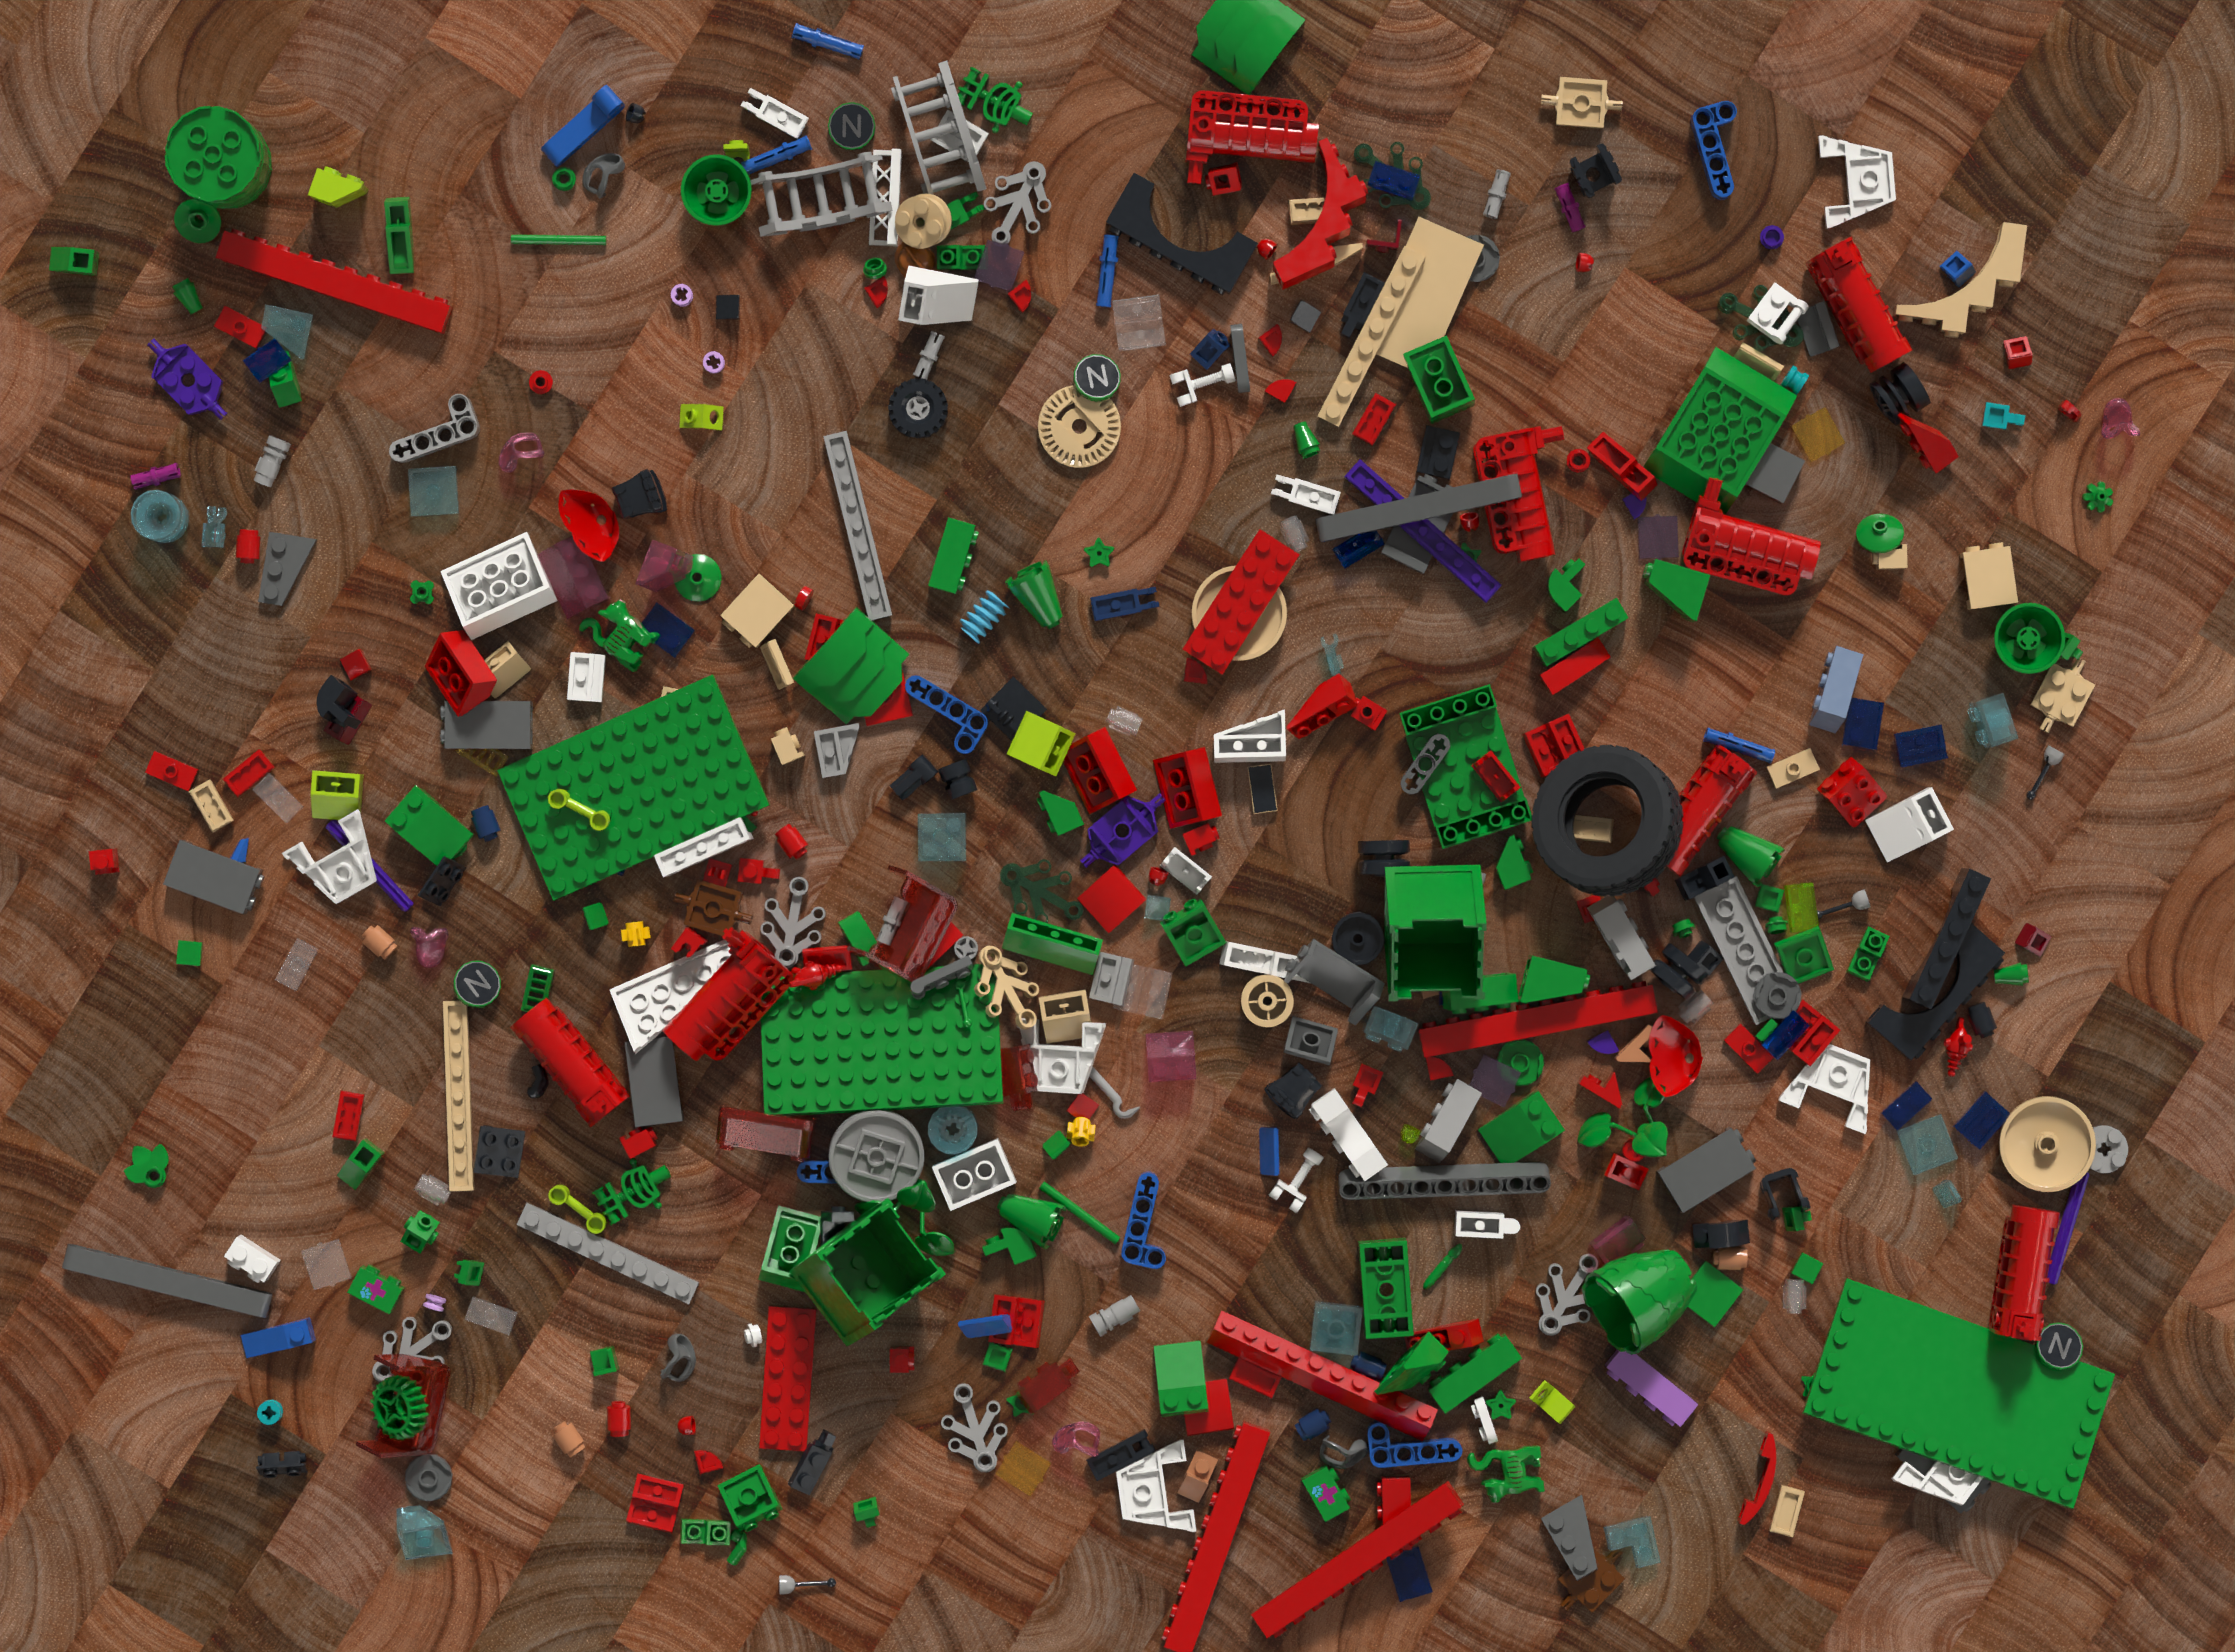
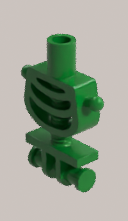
[958,67,1033,133]
[592,1158,672,1226]

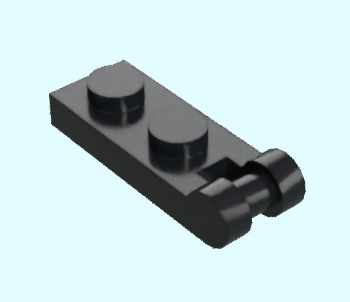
[1086,1429,1156,1481]

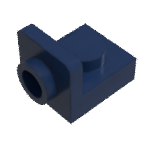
[1190,329,1231,370]

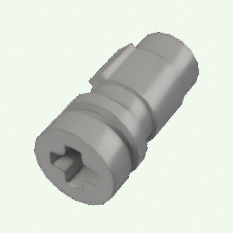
[254,435,291,487]
[1089,1295,1140,1337]

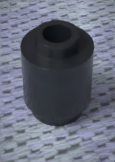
[1967,1002,1997,1039]

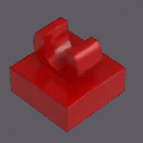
[703,858,732,887]
[1576,895,1601,924]

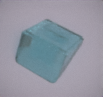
[1144,895,1171,921]
[1932,1179,1962,1208]

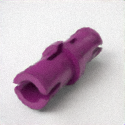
[1554,183,1586,233]
[131,463,181,490]

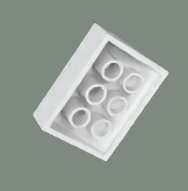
[441,532,558,640]

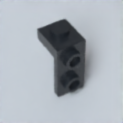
[821,1206,854,1246]

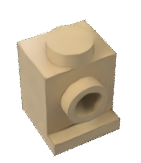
[1871,544,1907,570]
[771,727,805,765]

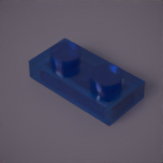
[1368,161,1420,200]
[1332,530,1385,569]
[1762,1010,1810,1061]
[1880,1081,1932,1131]

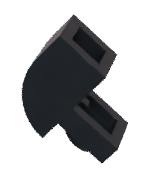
[316,675,361,729]
[1674,856,1734,901]
[1692,1220,1750,1249]

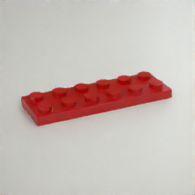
[1183,529,1300,675]
[759,1305,817,1451]

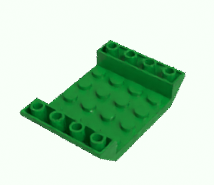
[1643,347,1797,515]
[1399,684,1532,849]

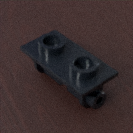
[256,1451,308,1478]

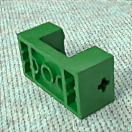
[1358,1238,1414,1339]

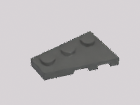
[258,532,317,606]
[1541,1495,1598,1581]

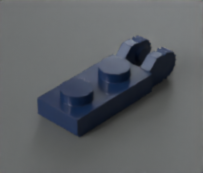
[1090,587,1160,621]

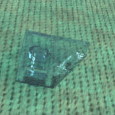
[261,304,313,359]

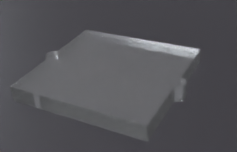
[301,1239,352,1290]

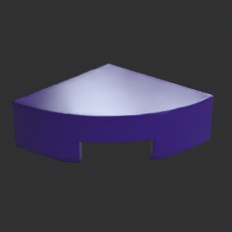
[1622,494,1646,520]
[1587,1030,1619,1054]

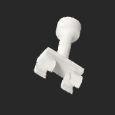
[1169,363,1236,407]
[1269,1147,1324,1213]

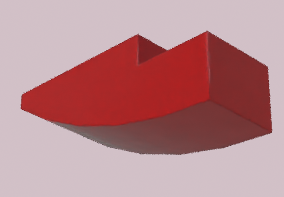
[1587,432,1658,501]
[1539,637,1611,695]

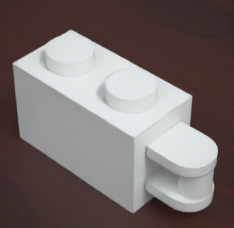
[1454,1210,1520,1239]

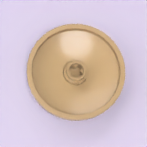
[1192,566,1287,661]
[1999,1096,2096,1192]

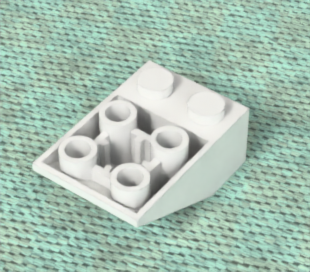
[898,266,979,325]
[1865,787,1954,862]

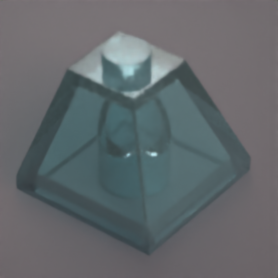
[396,1505,453,1560]

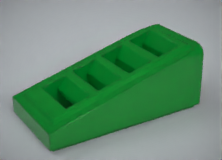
[521,964,555,1012]

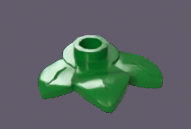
[124,1144,169,1188]

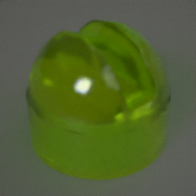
[1400,1124,1421,1144]

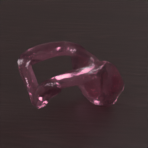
[2101,398,2140,439]
[499,432,545,473]
[410,927,449,968]
[1052,1422,1100,1457]

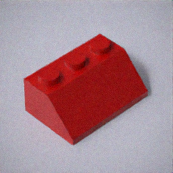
[425,630,497,717]
[1063,727,1137,814]
[1153,747,1222,829]

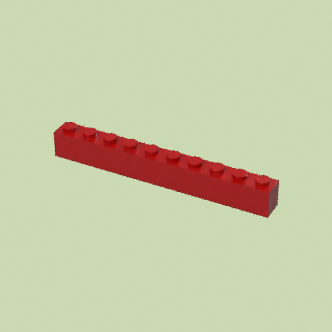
[215,229,453,334]
[1418,981,1658,1058]
[1206,1311,1438,1441]
[1161,1421,1270,1652]
[1251,1481,1464,1638]

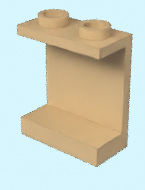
[1960,542,2018,610]
[720,574,795,648]

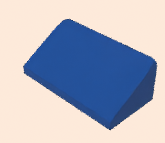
[1259,1127,1279,1176]
[958,1314,1012,1338]

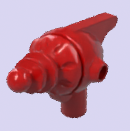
[789,961,843,990]
[1944,1017,1973,1077]

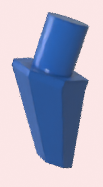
[230,838,249,863]

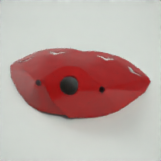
[558,489,619,562]
[1649,1015,1703,1097]

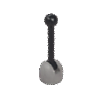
[2026,745,2065,800]
[1813,889,1871,920]
[779,1575,836,1595]

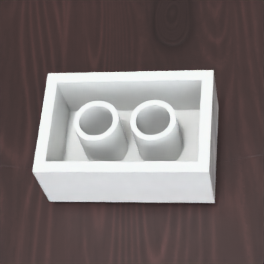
[932,1138,1017,1211]

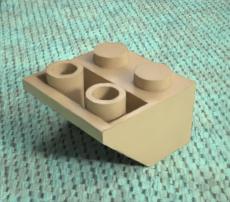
[1039,989,1091,1044]

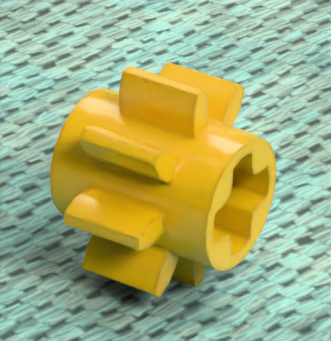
[621,921,650,947]
[1066,1117,1096,1147]

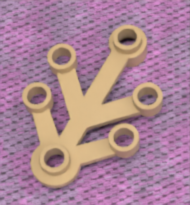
[974,946,1039,1030]

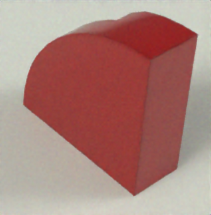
[864,276,888,309]
[1008,279,1031,313]
[1258,324,1282,357]
[1264,379,1297,403]
[2058,400,2082,422]
[1184,658,1207,684]
[1425,1057,1454,1081]
[694,1450,724,1474]

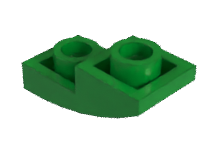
[937,245,988,270]
[838,911,883,967]
[1846,926,1890,982]
[680,1519,731,1545]

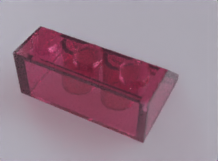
[537,536,610,619]

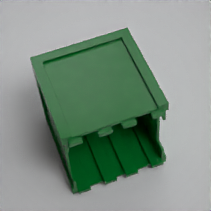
[1384,865,1487,1001]
[789,1198,946,1346]

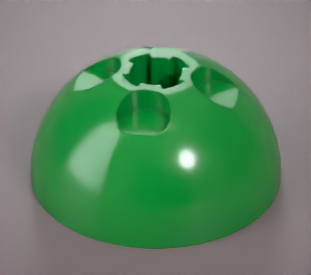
[681,155,752,226]
[1994,603,2065,674]

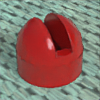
[1257,239,1278,260]
[1575,253,1594,272]
[1460,512,1480,532]
[1148,867,1169,886]
[677,1416,696,1435]

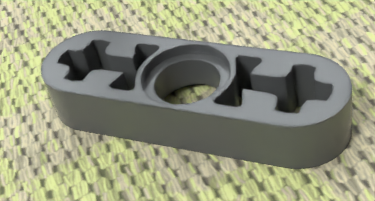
[1230,324,1250,393]
[1400,734,1450,794]

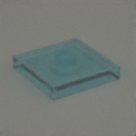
[408,466,459,517]
[1896,1114,1958,1175]

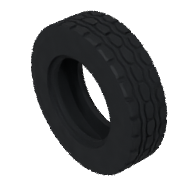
[1531,745,1684,897]

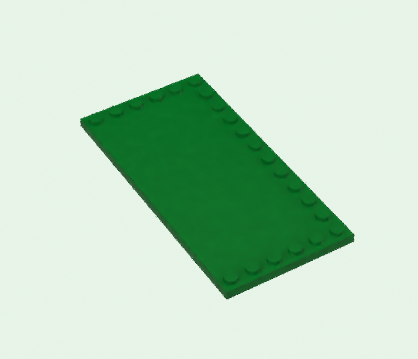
[1802,1278,2115,1509]

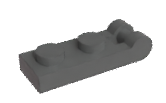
[910,955,974,999]

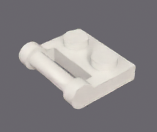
[1746,283,1809,344]

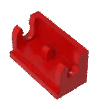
[1471,750,1521,803]
[671,927,709,958]

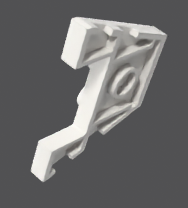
[1818,136,1896,229]
[282,809,377,904]
[1016,1018,1106,1094]
[1778,1044,1870,1134]
[1116,1439,1196,1532]
[1891,1461,1983,1505]

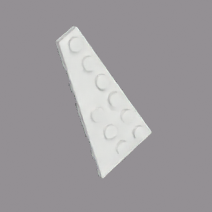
[610,940,731,1054]

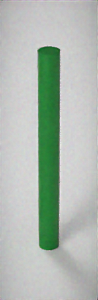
[511,235,607,245]
[1039,1181,1120,1244]

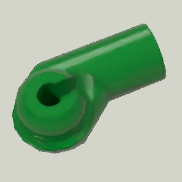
[727,1529,747,1566]

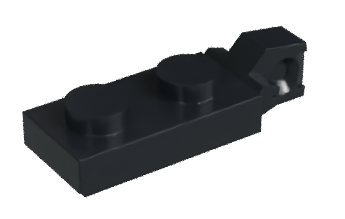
[1341,272,1385,339]
[788,1429,836,1495]

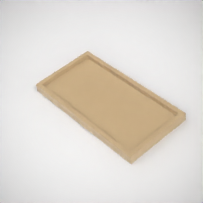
[1376,217,1484,368]

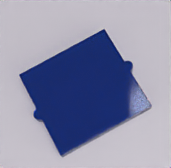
[243,338,292,383]

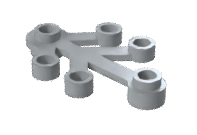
[984,161,1051,247]
[760,877,826,968]
[1535,1254,1598,1336]
[372,1317,452,1384]
[941,1383,1008,1472]

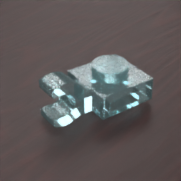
[202,506,227,548]
[1320,633,1344,677]

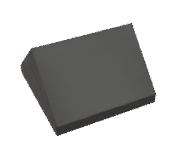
[1283,1016,1338,1065]

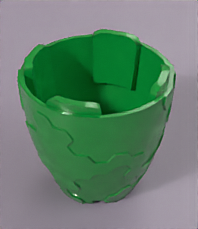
[1582,1249,1697,1355]

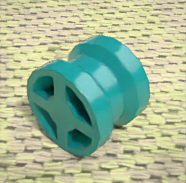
[1781,365,1809,395]
[257,1399,283,1425]

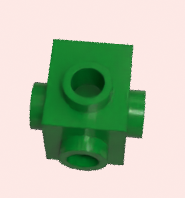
[400,1210,440,1254]

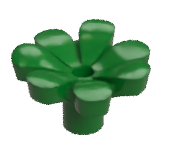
[2082,481,2113,513]

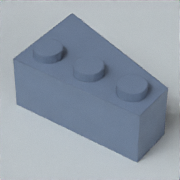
[1809,646,1864,734]

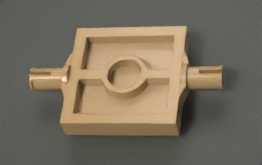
[1541,77,1622,129]
[2030,658,2095,733]

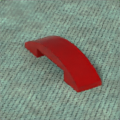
[1737,1431,1776,1525]

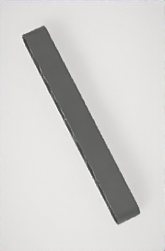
[1315,474,1522,542]
[1338,1162,1551,1200]
[62,1244,273,1318]

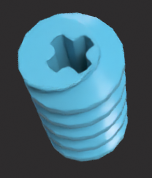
[960,590,1010,644]

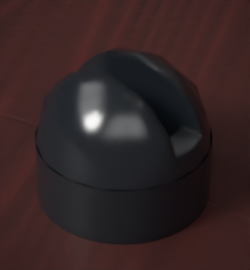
[626,103,646,124]

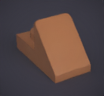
[1614,1024,1652,1062]
[1177,1450,1218,1503]

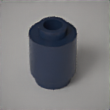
[471,805,501,842]
[1350,1351,1387,1381]
[1295,1408,1332,1441]

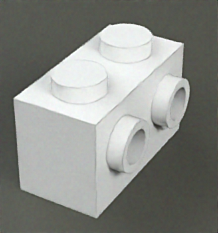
[224,1235,281,1283]

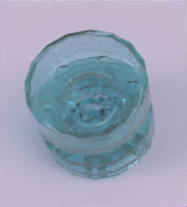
[131,490,189,543]
[928,1106,978,1154]

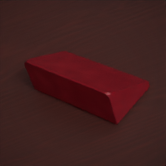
[324,696,372,745]

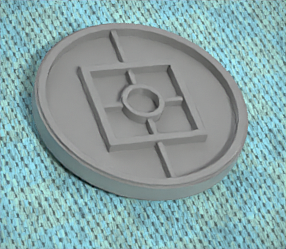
[829,1110,924,1202]

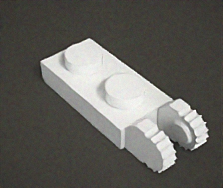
[740,88,809,140]
[1271,475,1341,515]

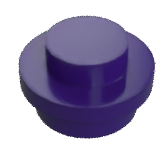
[1760,225,1784,249]

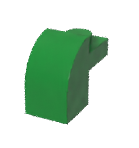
[1547,558,1586,613]
[982,1226,1037,1265]

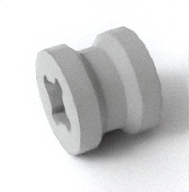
[954,936,978,959]

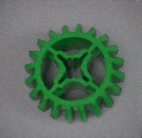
[370,1375,429,1440]

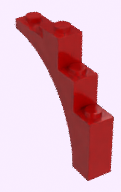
[1272,138,1368,290]

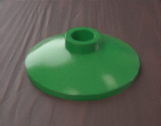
[174,198,221,243]
[1856,514,1904,553]
[674,554,722,602]

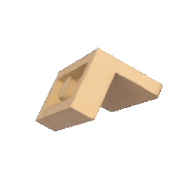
[484,641,531,698]

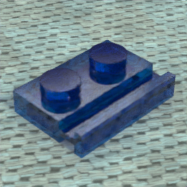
[642,602,696,658]
[1842,698,1884,750]
[1894,724,1948,768]
[1953,1091,2010,1150]
[1386,1546,1433,1602]

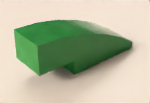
[384,197,414,274]

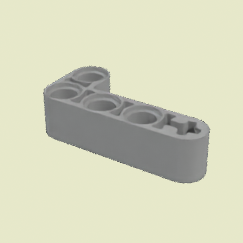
[389,394,480,463]

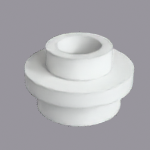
[744,1324,762,1347]

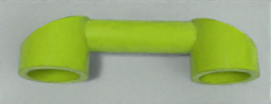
[548,789,610,831]
[548,1185,606,1234]

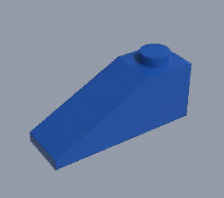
[241,1317,316,1358]

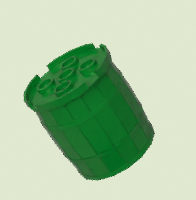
[165,106,272,209]

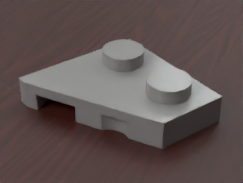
[814,723,860,778]

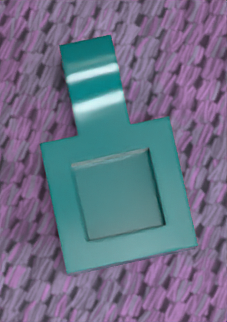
[1982,402,2026,430]

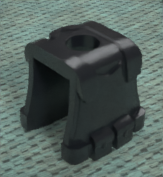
[1569,143,1622,198]
[611,469,668,519]
[1264,1062,1322,1119]
[1760,1168,1811,1222]

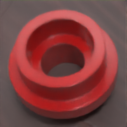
[529,370,553,394]
[1566,449,1590,473]

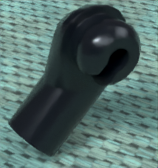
[527,1064,549,1099]

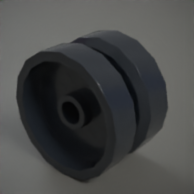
[1358,840,1410,876]
[1332,912,1384,965]
[1649,943,1710,1001]

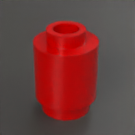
[235,529,261,564]
[775,823,808,860]
[607,1401,631,1437]

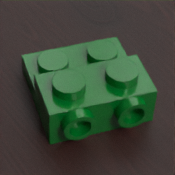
[1160,899,1227,966]
[717,1464,783,1532]

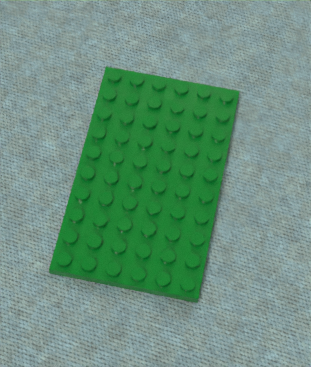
[497,674,770,901]
[761,964,1003,1117]

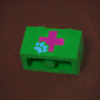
[347,1264,405,1314]
[1301,1464,1351,1522]

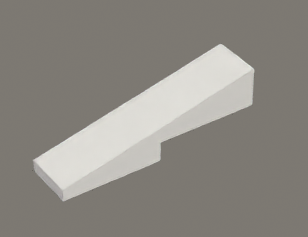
[1219,941,1310,983]

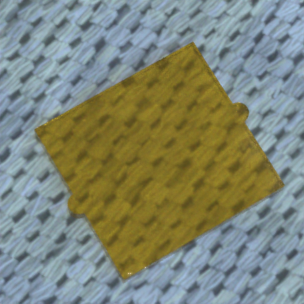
[1791,407,1845,462]
[996,1441,1051,1496]

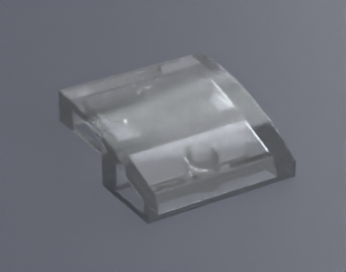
[1112,295,1166,351]
[1113,964,1173,1019]

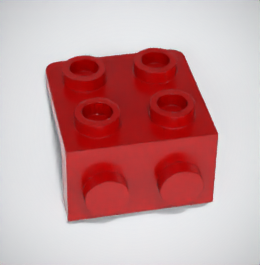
[1817,757,1887,827]

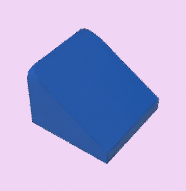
[1939,251,1976,287]

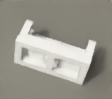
[1160,847,1212,895]

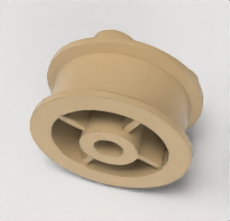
[895,193,952,249]
[1241,974,1294,1027]

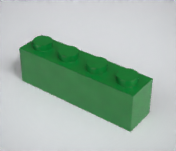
[1533,598,1629,667]
[1002,913,1103,975]
[1427,1333,1522,1414]

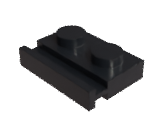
[1416,425,1460,479]

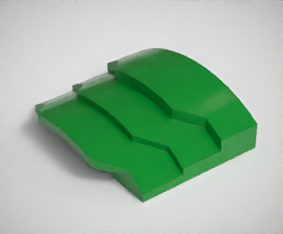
[1191,0,1305,95]
[793,607,909,724]

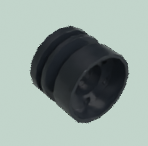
[1869,362,1931,426]

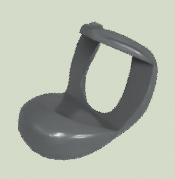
[582,153,625,199]
[660,1334,696,1382]
[1319,1435,1368,1469]

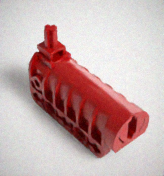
[1186,90,1319,184]
[1806,236,1913,373]
[1473,426,1564,563]
[1682,477,1821,595]
[1666,745,1758,877]
[662,927,794,1061]
[510,998,630,1128]
[1989,1205,2060,1341]

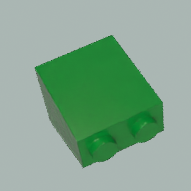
[1642,559,1710,622]
[1518,955,1590,1003]

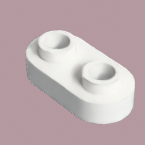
[1471,1396,1498,1444]

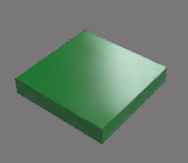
[1774,926,1834,984]
[1688,1260,1743,1327]

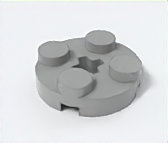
[2090,1125,2128,1173]

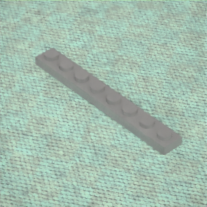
[823,431,892,620]
[517,1202,699,1304]

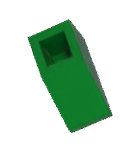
[49,247,99,276]
[266,351,302,408]
[1037,791,1084,836]
[1495,835,1533,890]
[337,1138,385,1190]

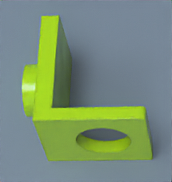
[723,140,750,176]
[679,404,724,430]
[1529,1380,1575,1424]

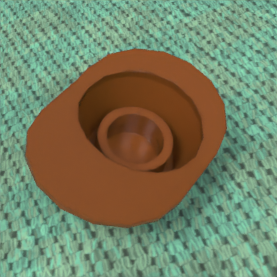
[895,242,943,278]

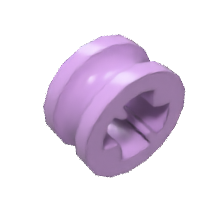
[671,284,693,307]
[703,351,725,373]
[423,1294,446,1311]

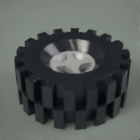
[888,378,948,439]

